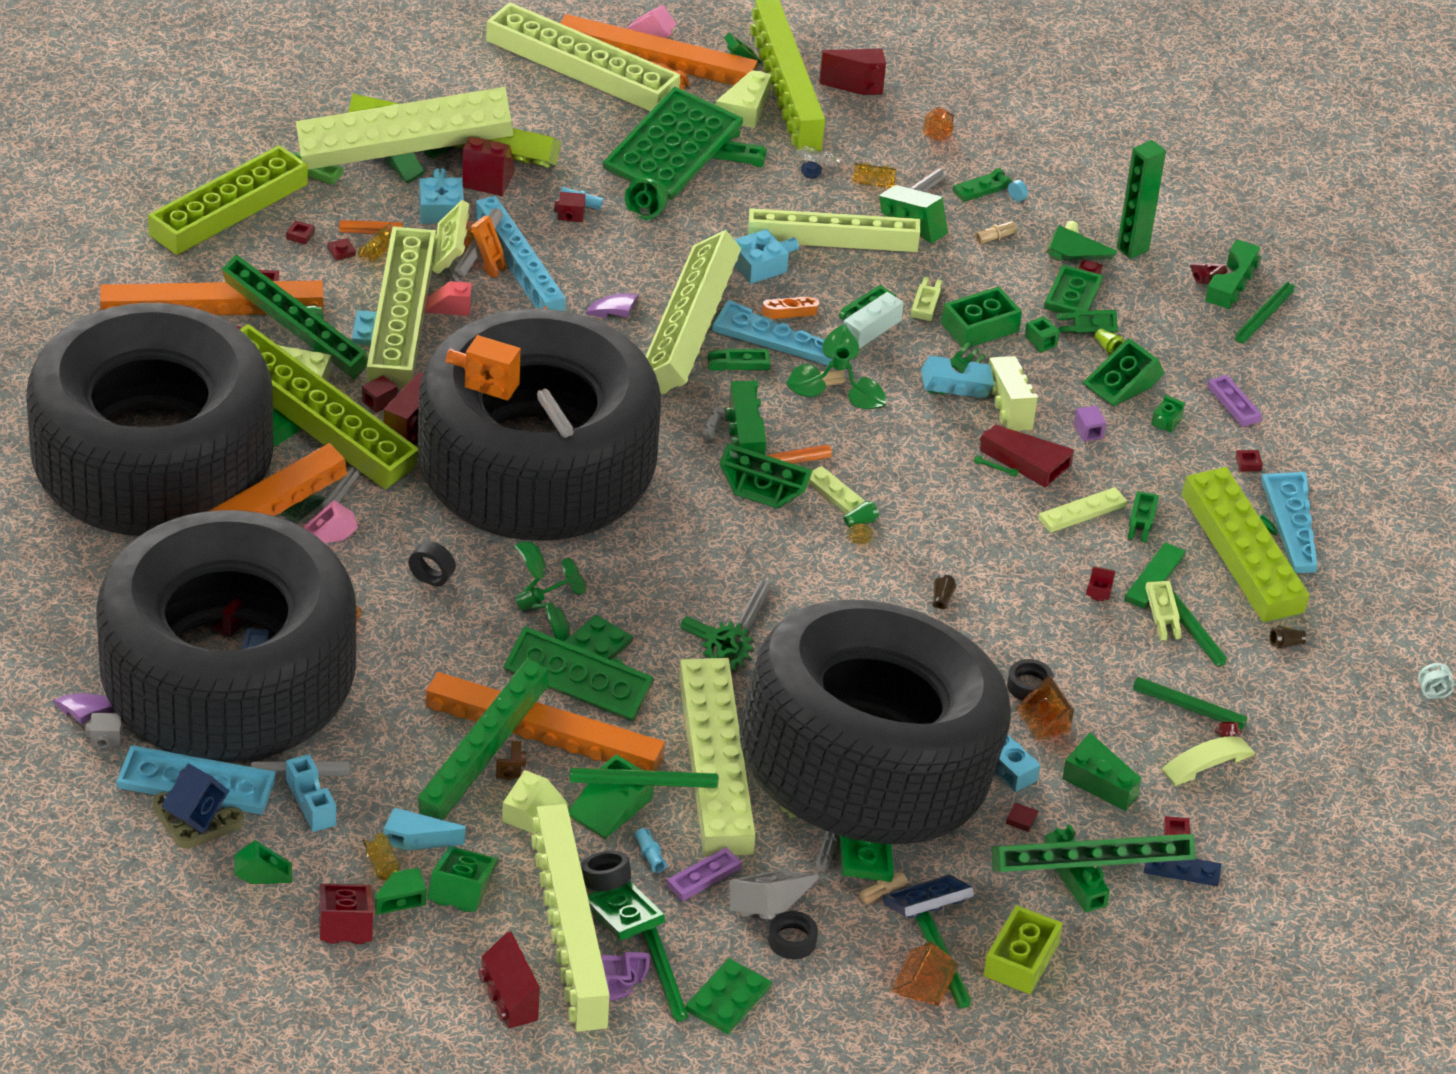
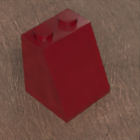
[462,136,515,196]

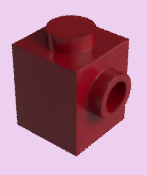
[554,192,586,222]
[362,375,398,413]

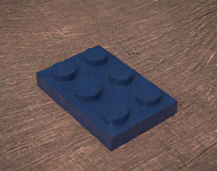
[883,874,974,918]

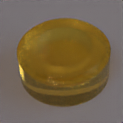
[849,523,873,545]

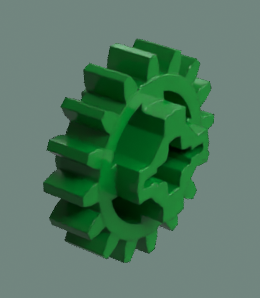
[702,621,755,673]

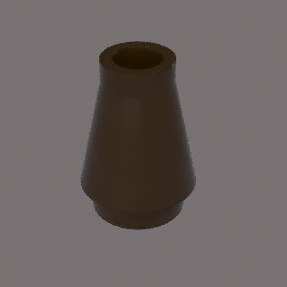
[933,574,957,609]
[1269,625,1307,649]

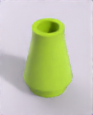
[1095,329,1124,355]

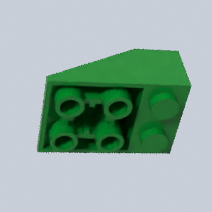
[568,754,654,839]

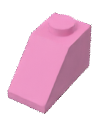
[627,5,677,38]
[303,500,358,543]

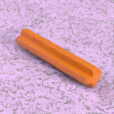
[339,220,403,234]
[767,444,832,464]

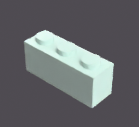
[843,292,904,349]

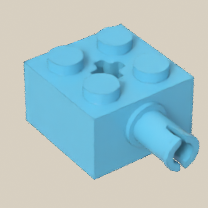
[419,168,464,224]
[734,229,799,284]

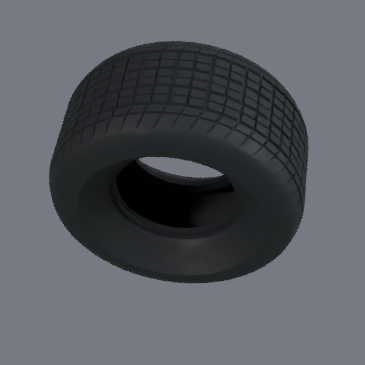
[26,303,274,536]
[418,309,661,541]
[96,510,356,762]
[739,599,1011,844]

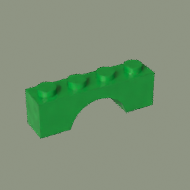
[1205,239,1262,309]

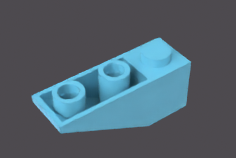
[384,808,466,851]

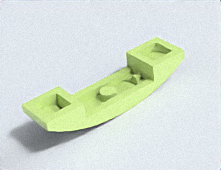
[1162,736,1255,786]

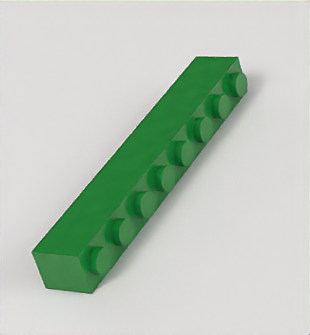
[221,254,368,380]
[418,658,549,820]
[991,834,1196,872]

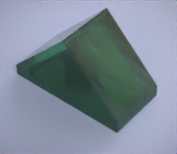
[280,492,326,524]

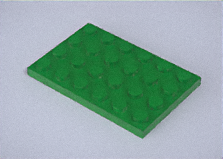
[602,86,743,201]

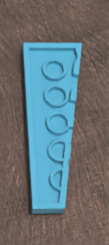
[712,300,832,365]
[1261,472,1317,573]

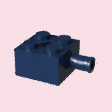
[161,763,230,834]

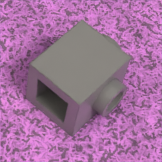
[85,713,123,748]

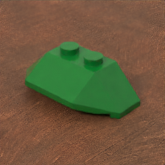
[719,443,813,508]

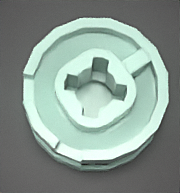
[1418,663,1455,699]

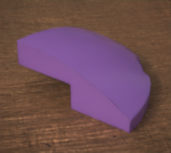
[586,293,639,319]
[53,693,115,724]
[601,952,650,1001]

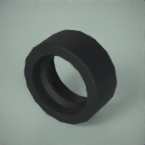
[408,541,456,587]
[1007,659,1054,703]
[581,851,631,891]
[768,911,818,960]

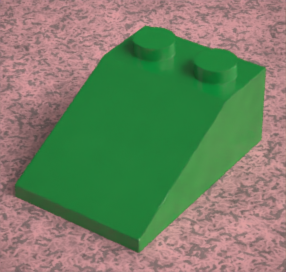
[1082,338,1165,407]
[427,846,498,912]

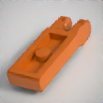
[471,216,507,278]

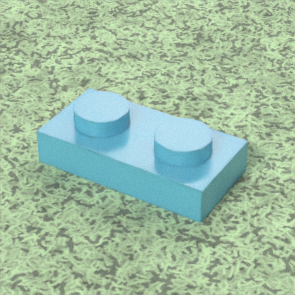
[352,310,377,345]

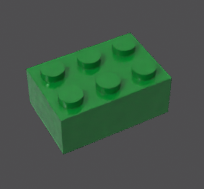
[941,286,1022,348]

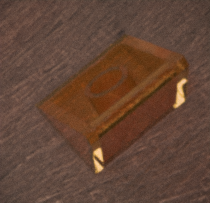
[1015,675,1074,741]
[891,941,958,1006]

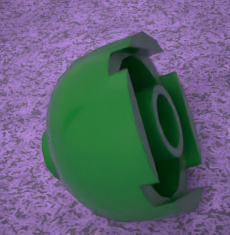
[625,177,668,220]

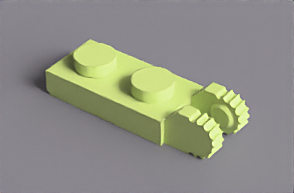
[910,277,942,322]
[1145,581,1181,640]

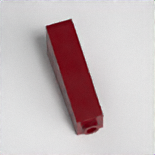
[980,424,1074,488]

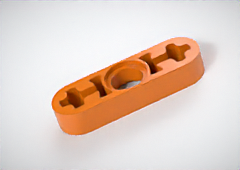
[761,297,819,319]

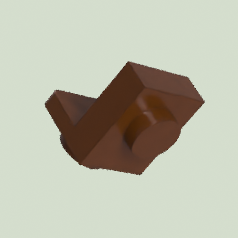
[496,741,526,780]

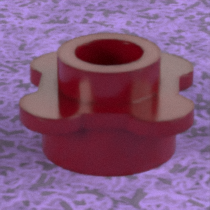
[1215,722,1243,738]

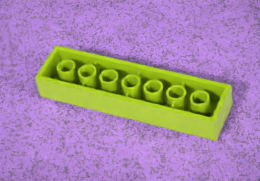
[148,145,308,255]
[1181,466,1310,623]

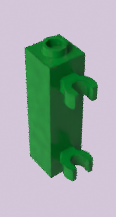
[1044,824,1110,913]

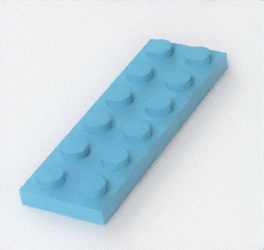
[116,745,276,815]

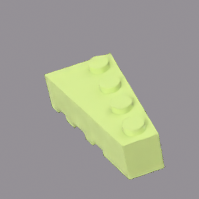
[989,356,1038,431]

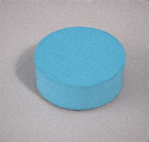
[1008,180,1028,202]

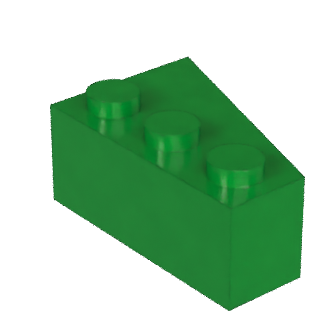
[879,185,948,244]
[725,380,766,455]
[1062,732,1141,811]

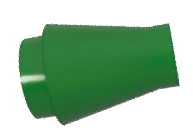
[843,501,879,528]

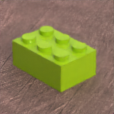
[983,905,1063,995]

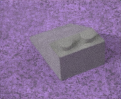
[729,870,819,919]

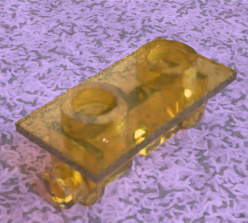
[853,163,897,188]
[358,223,392,263]
[362,833,400,880]

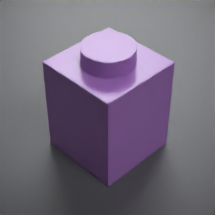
[1074,405,1106,441]

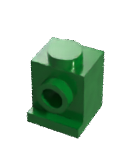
[1025,316,1060,353]
[1151,395,1185,433]

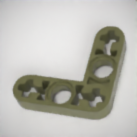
[153,792,244,849]

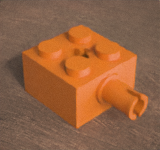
[446,335,521,400]

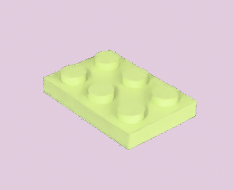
[431,200,469,274]

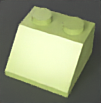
[502,770,569,834]

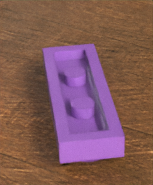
[1207,375,1262,427]
[667,847,742,902]

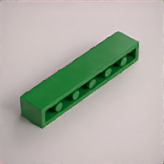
[1116,140,1166,259]

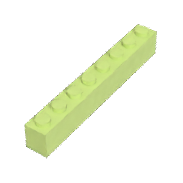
[748,208,920,252]

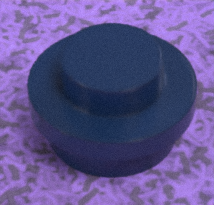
[801,161,822,179]

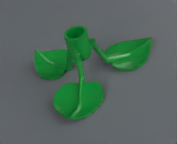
[786,324,887,409]
[514,541,586,641]

